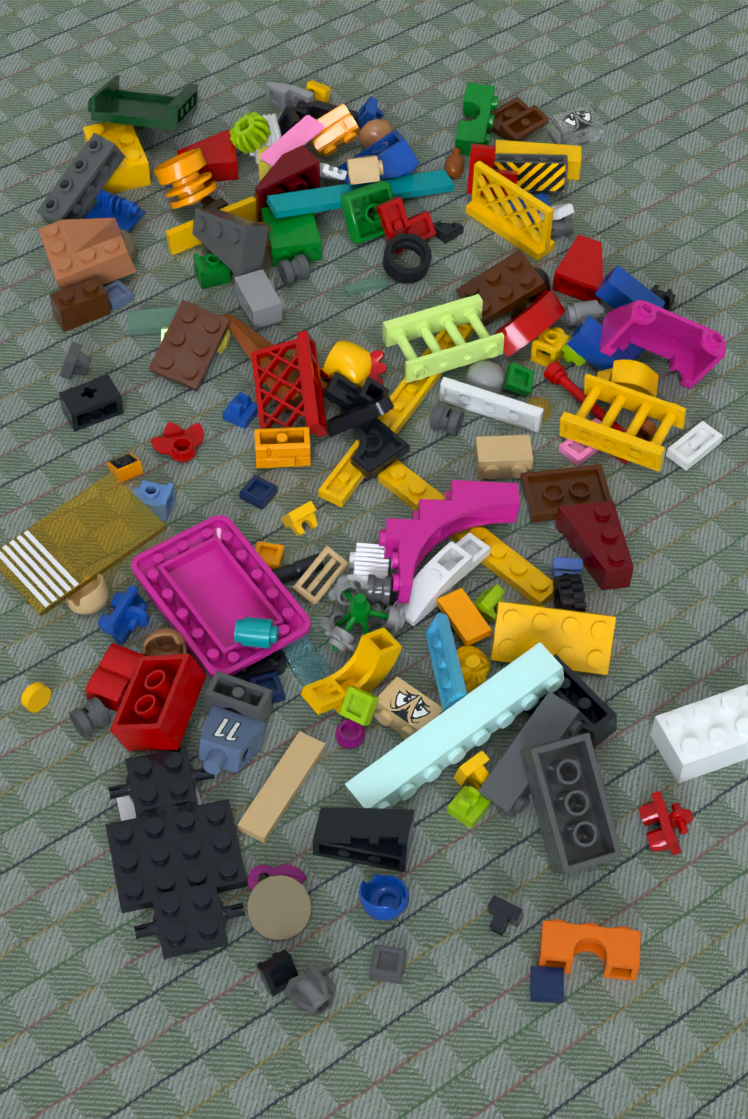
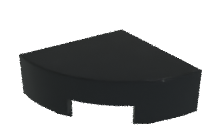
[433,221,464,244]

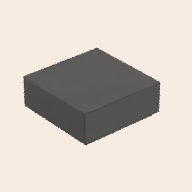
[369,944,407,984]

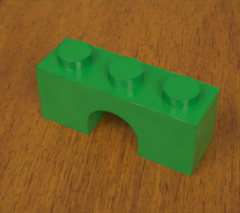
[455,82,499,156]

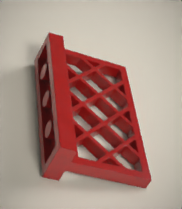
[251,330,328,437]

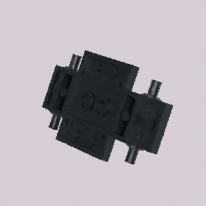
[105,747,248,959]

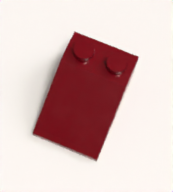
[255,145,320,224]

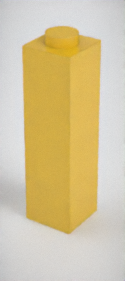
[495,140,582,180]

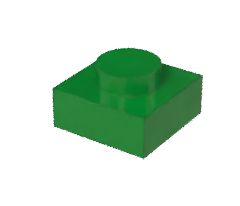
[503,362,535,398]

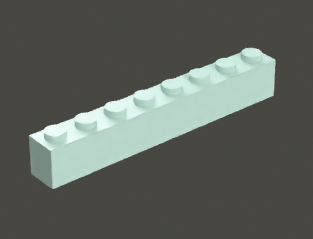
[345,642,564,809]

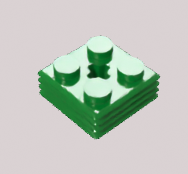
[340,180,393,244]

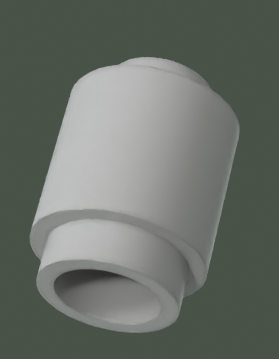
[565,300,605,328]

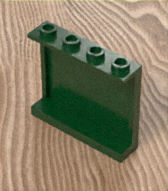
[88,75,198,131]

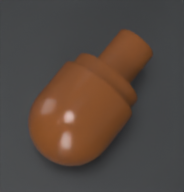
[444,148,464,179]

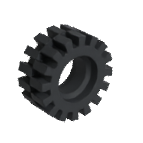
[553,574,587,612]

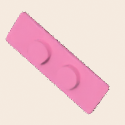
[259,115,325,167]

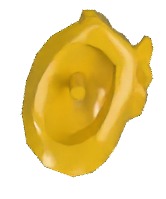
[456,645,491,695]

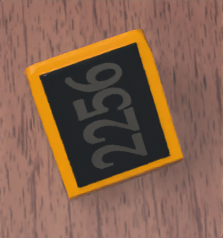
[106,453,143,484]

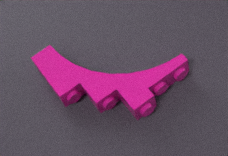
[379,480,520,604]

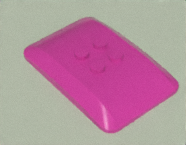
[131,515,311,677]

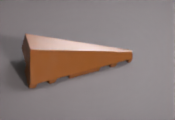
[222,314,327,414]

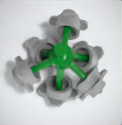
[320,575,406,653]

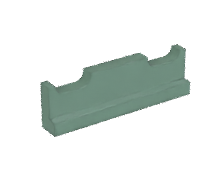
[343,276,388,295]

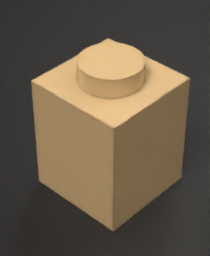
[346,155,384,185]

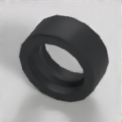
[383,233,432,283]

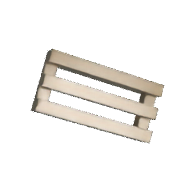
[292,546,349,608]

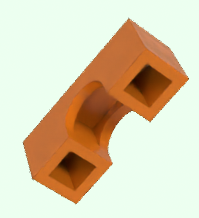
[538,919,641,981]

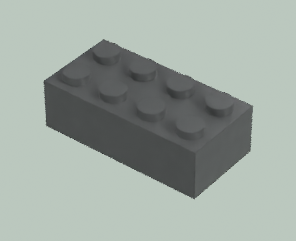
[520,733,623,874]

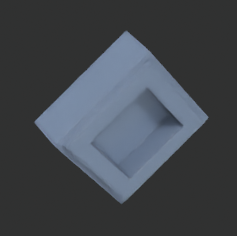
[104,279,134,311]

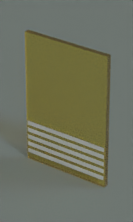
[0,472,167,617]

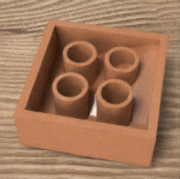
[38,218,137,290]

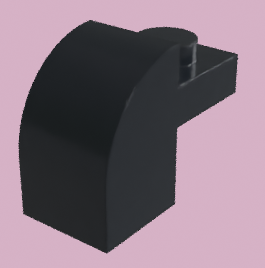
[323,372,390,413]

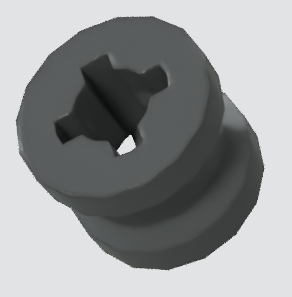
[366,574,392,605]

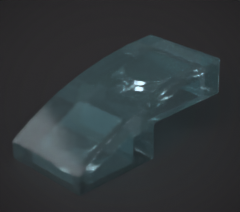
[281,634,332,687]

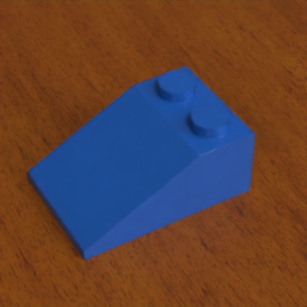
[337,129,419,183]

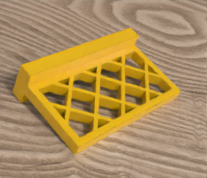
[465,161,555,261]

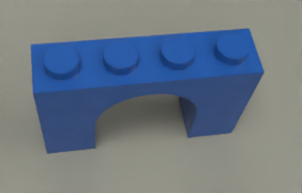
[566,265,665,371]

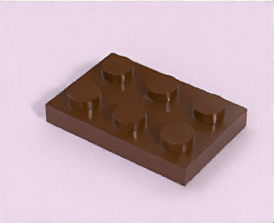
[455,250,547,327]
[149,300,231,392]
[520,464,612,523]

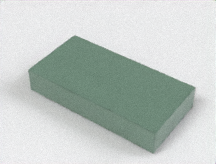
[127,306,178,336]

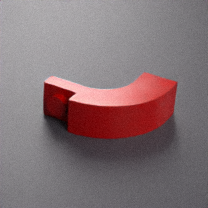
[494,289,566,357]

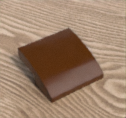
[490,97,550,141]

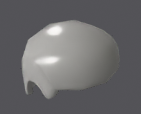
[465,361,505,395]

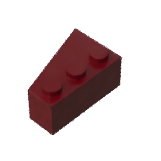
[555,500,634,591]

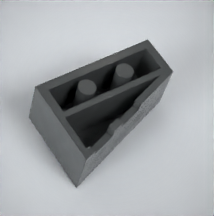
[192,209,269,276]

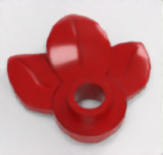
[151,422,204,462]

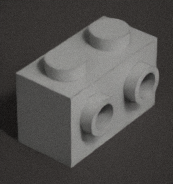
[234,269,285,330]

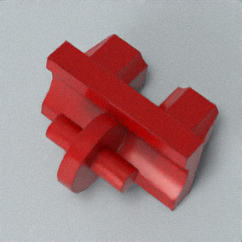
[638,791,694,855]

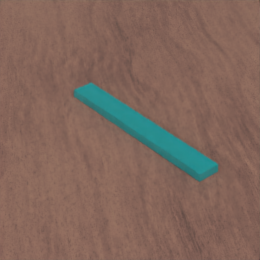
[266,169,455,218]

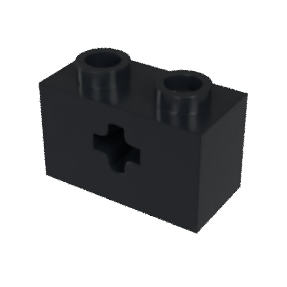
[59,375,124,432]

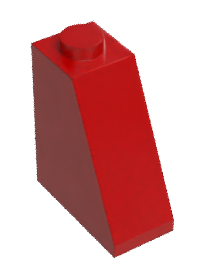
[177,129,238,183]
[553,234,603,304]

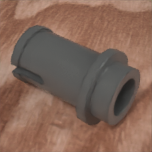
[551,217,573,237]

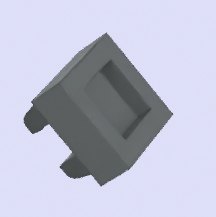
[60,341,92,380]

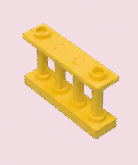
[559,374,687,472]

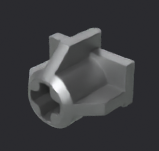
[284,962,335,1015]

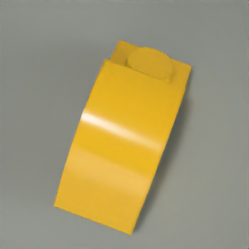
[597,360,659,397]

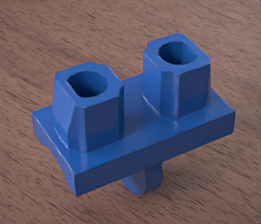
[98,586,150,645]

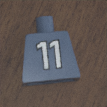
[198,706,266,775]

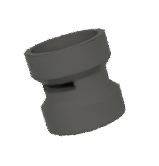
[278,254,310,285]
[430,403,465,436]
[69,696,111,738]

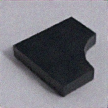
[351,418,410,480]

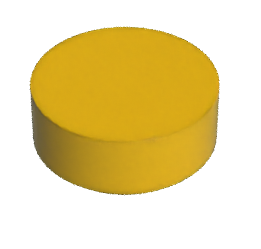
[21,682,51,713]

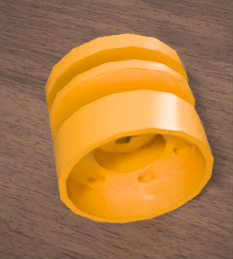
[153,148,218,209]

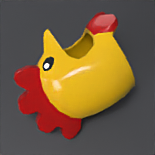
[319,340,387,386]

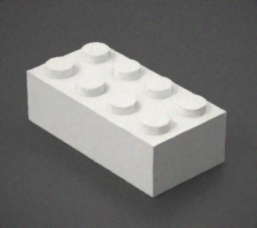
[650,684,748,784]

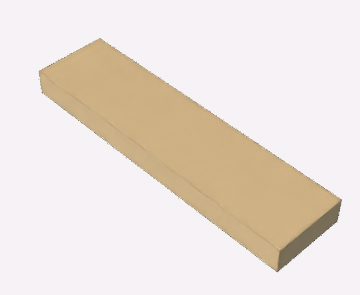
[237,731,326,844]

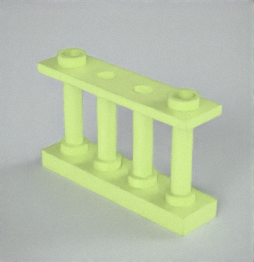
[383,294,504,383]

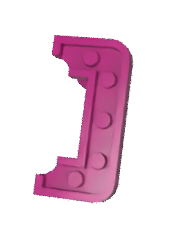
[600,300,726,389]

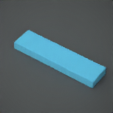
[425,613,467,711]

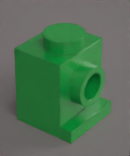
[193,253,232,289]

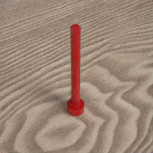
[543,361,625,430]

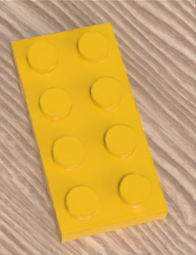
[490,601,616,675]

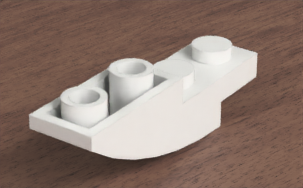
[393,532,491,626]

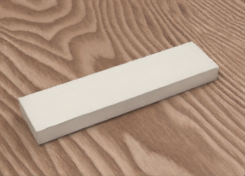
[439,377,544,433]

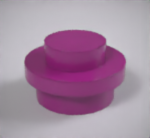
[335,719,365,749]

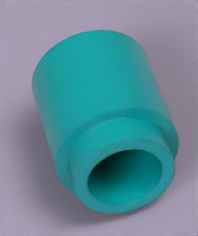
[234,617,279,649]

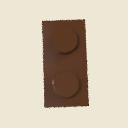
[50,277,110,332]

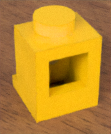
[530,327,569,367]

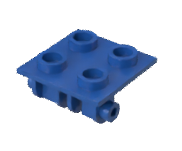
[83,189,146,233]

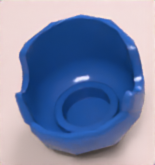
[359,874,409,921]

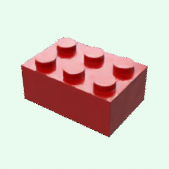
[110,654,207,751]

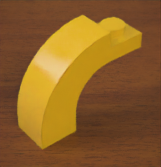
[301,627,402,715]

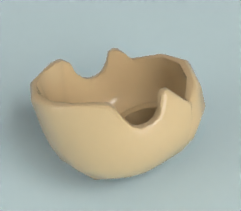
[65,574,110,615]

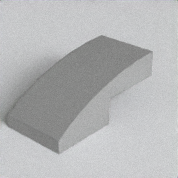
[266,82,315,111]

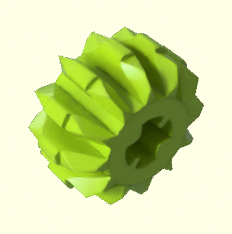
[229,112,272,154]

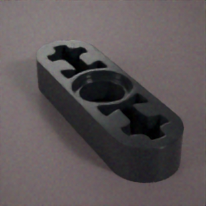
[327,394,394,437]

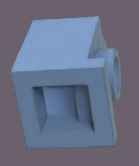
[131,480,176,522]

